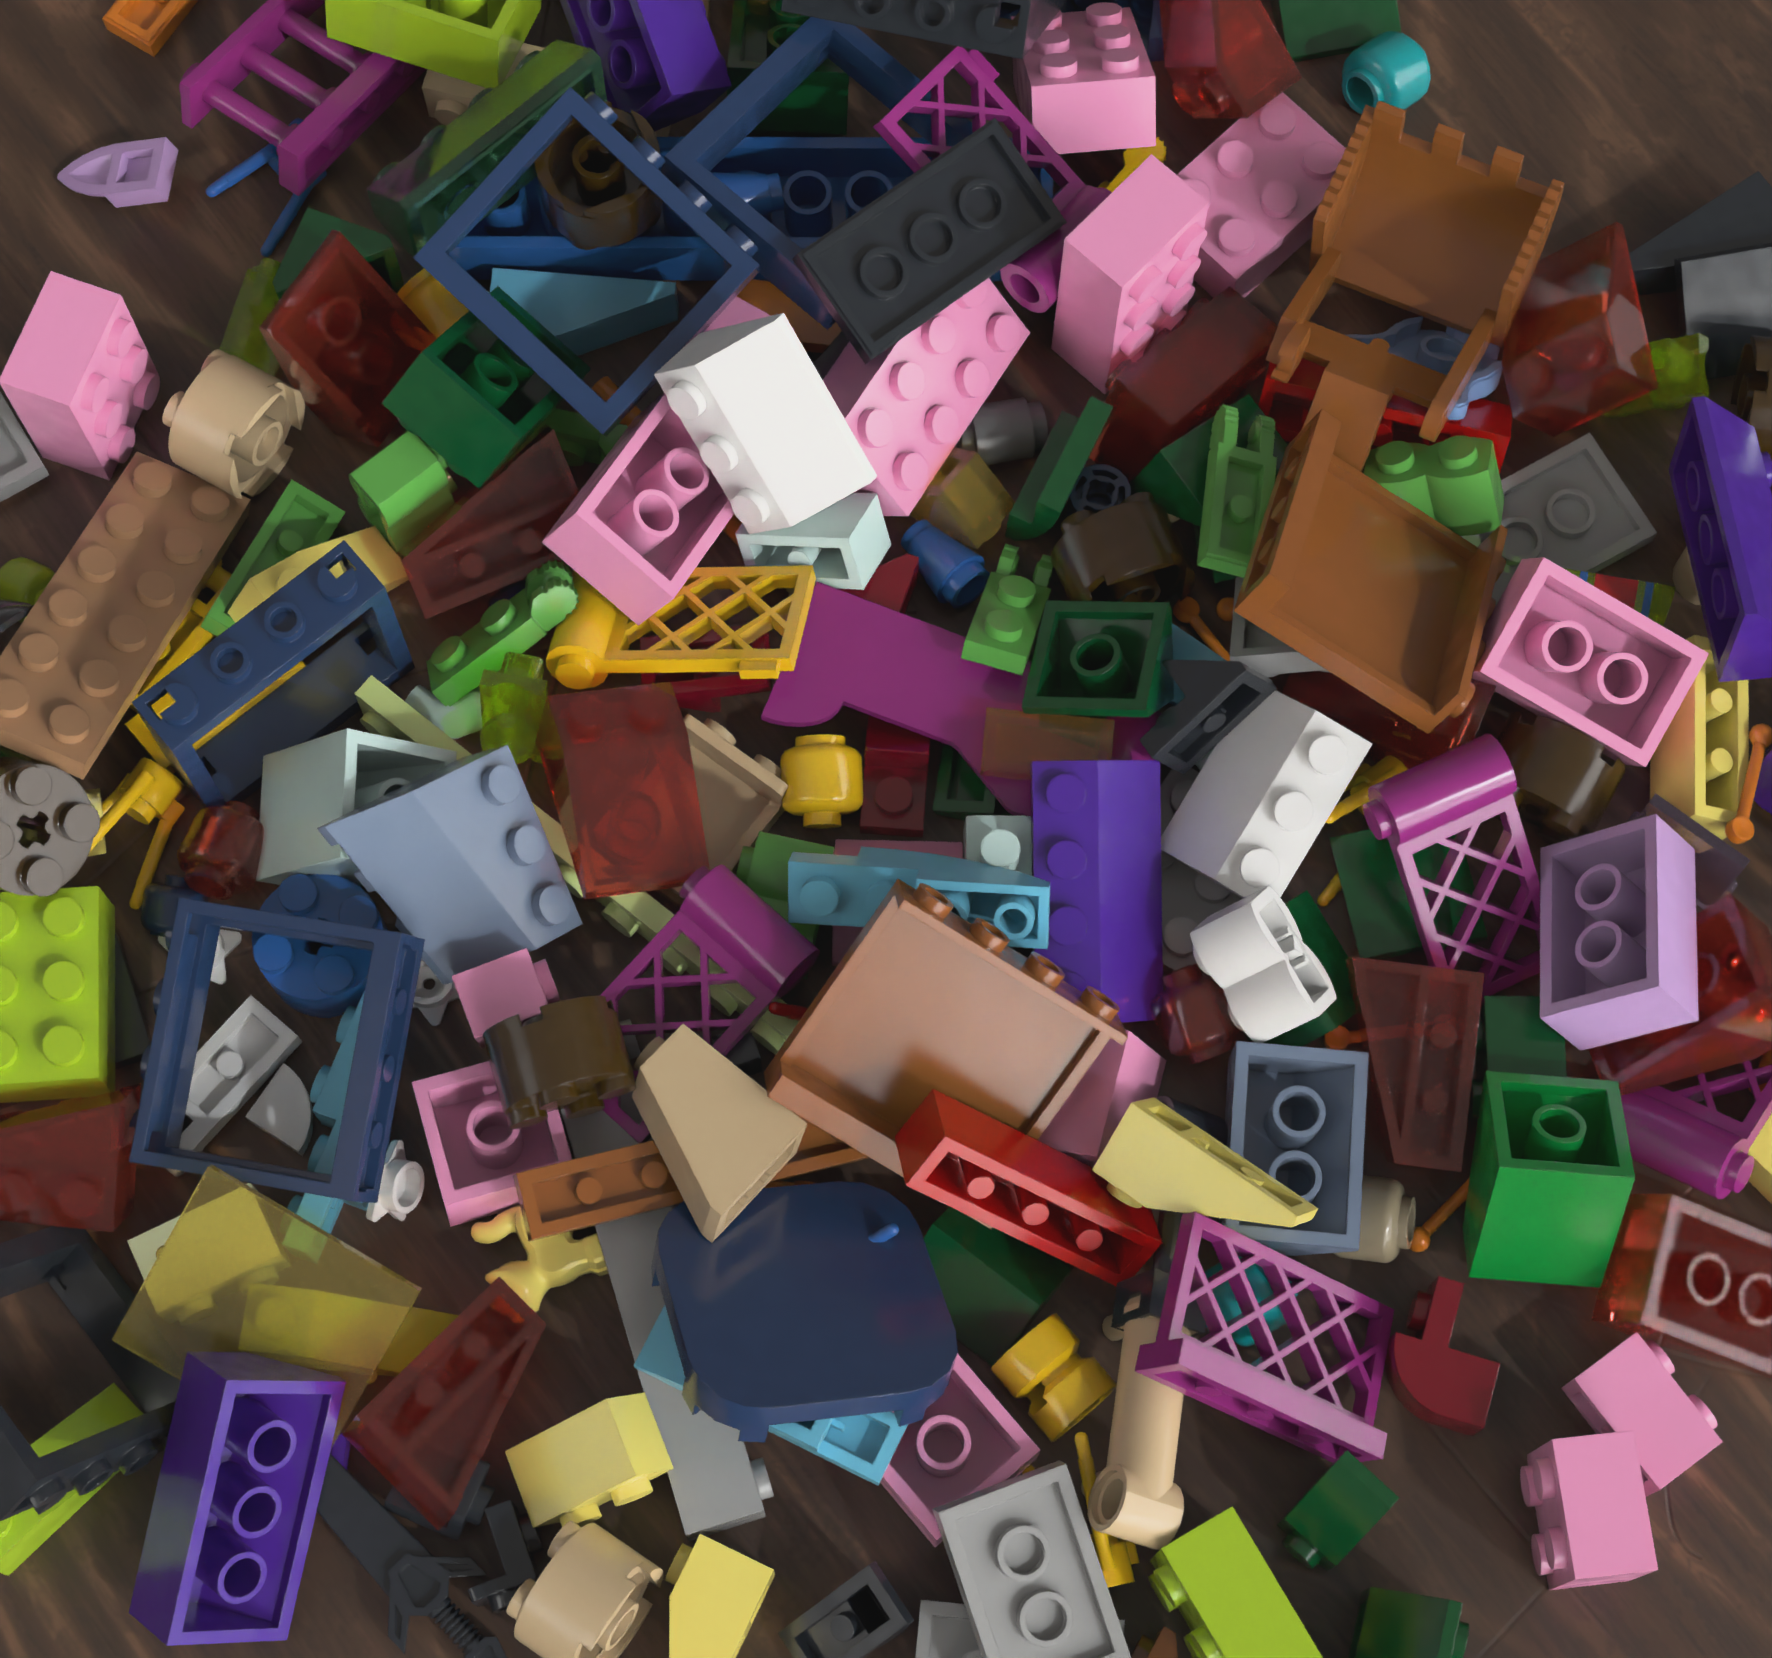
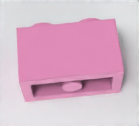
[452,948,561,1049]
[1562,1332,1723,1496]

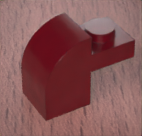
[1385,1276,1501,1436]

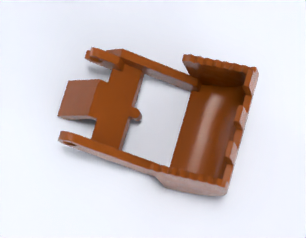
[1265,100,1565,472]

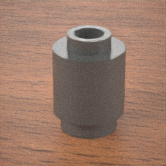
[956,397,1048,467]

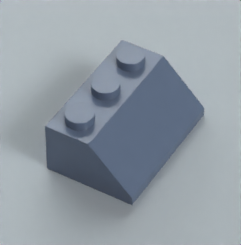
[1218,1041,1369,1256]

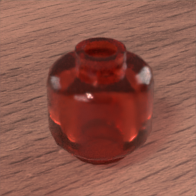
[177,801,264,900]
[1150,962,1241,1064]

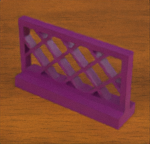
[1135,1211,1394,1463]

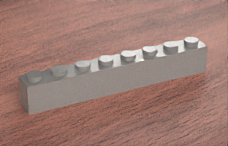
[561,1019,774,1541]

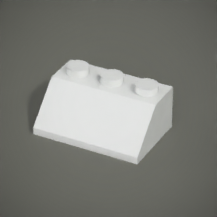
[654,313,877,534]
[1161,690,1372,899]

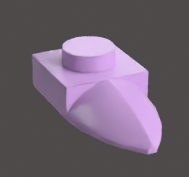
[57,137,178,208]

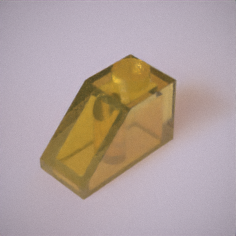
[910,447,1015,549]

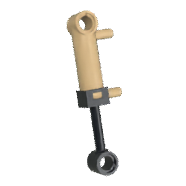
[1081,1096,1228,1550]

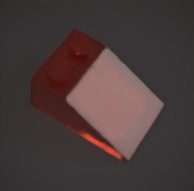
[1159,0,1302,119]
[1502,221,1658,437]
[259,230,437,448]
[536,682,710,900]
[1588,893,1772,1096]
[1591,1194,1772,1378]

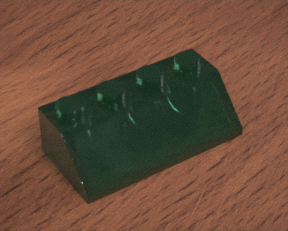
[367,39,607,267]

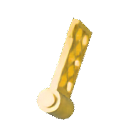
[546,565,816,689]

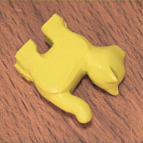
[471,1205,609,1316]

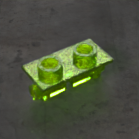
[220,258,291,377]

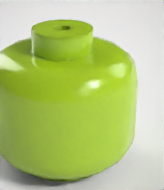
[0,557,55,623]

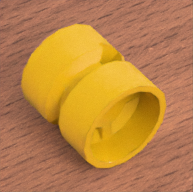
[991,1313,1117,1442]

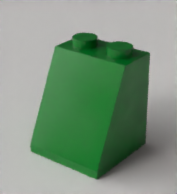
[1463,1071,1635,1288]

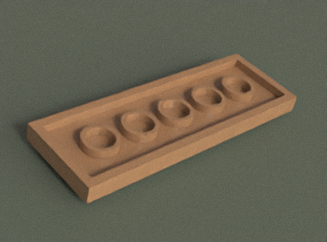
[0,452,251,780]

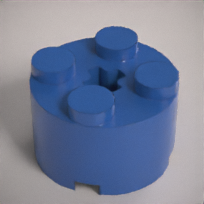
[252,874,388,1018]

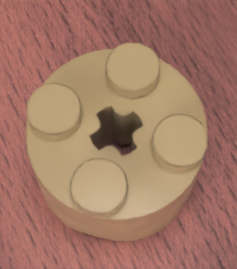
[162,349,305,499]
[506,1521,664,1658]

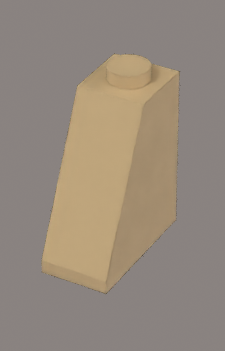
[632,1024,807,1243]

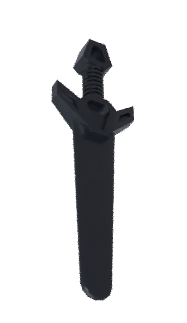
[317,1454,508,1658]

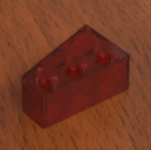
[0,1083,141,1232]

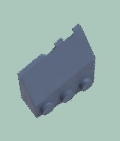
[317,744,583,985]

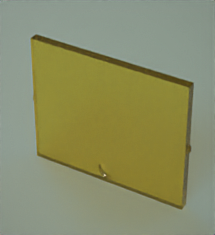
[112,1164,422,1451]

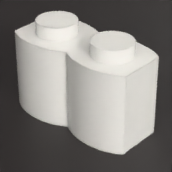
[1190,886,1337,1043]

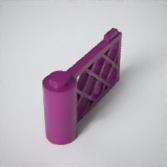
[873,46,1112,313]
[1363,734,1540,1014]
[600,864,820,1144]
[1620,937,1772,1199]

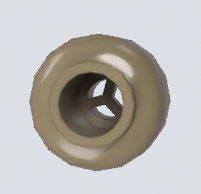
[1333,1175,1416,1263]

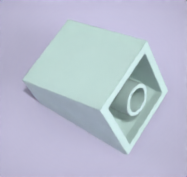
[256,728,457,886]

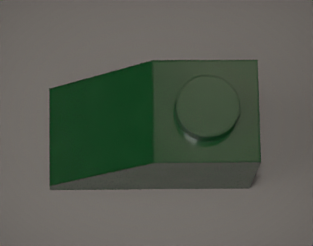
[1277,1450,1399,1571]

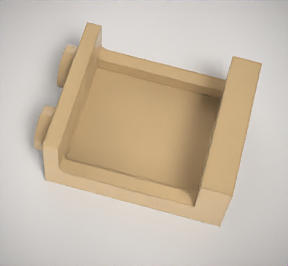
[592,714,788,908]

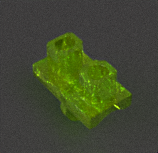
[1593,333,1709,419]
[479,652,550,765]

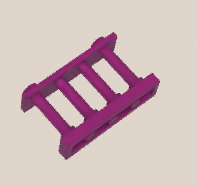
[179,0,427,196]

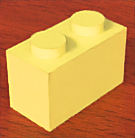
[505,1392,674,1528]

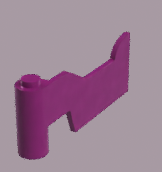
[761,582,1162,816]

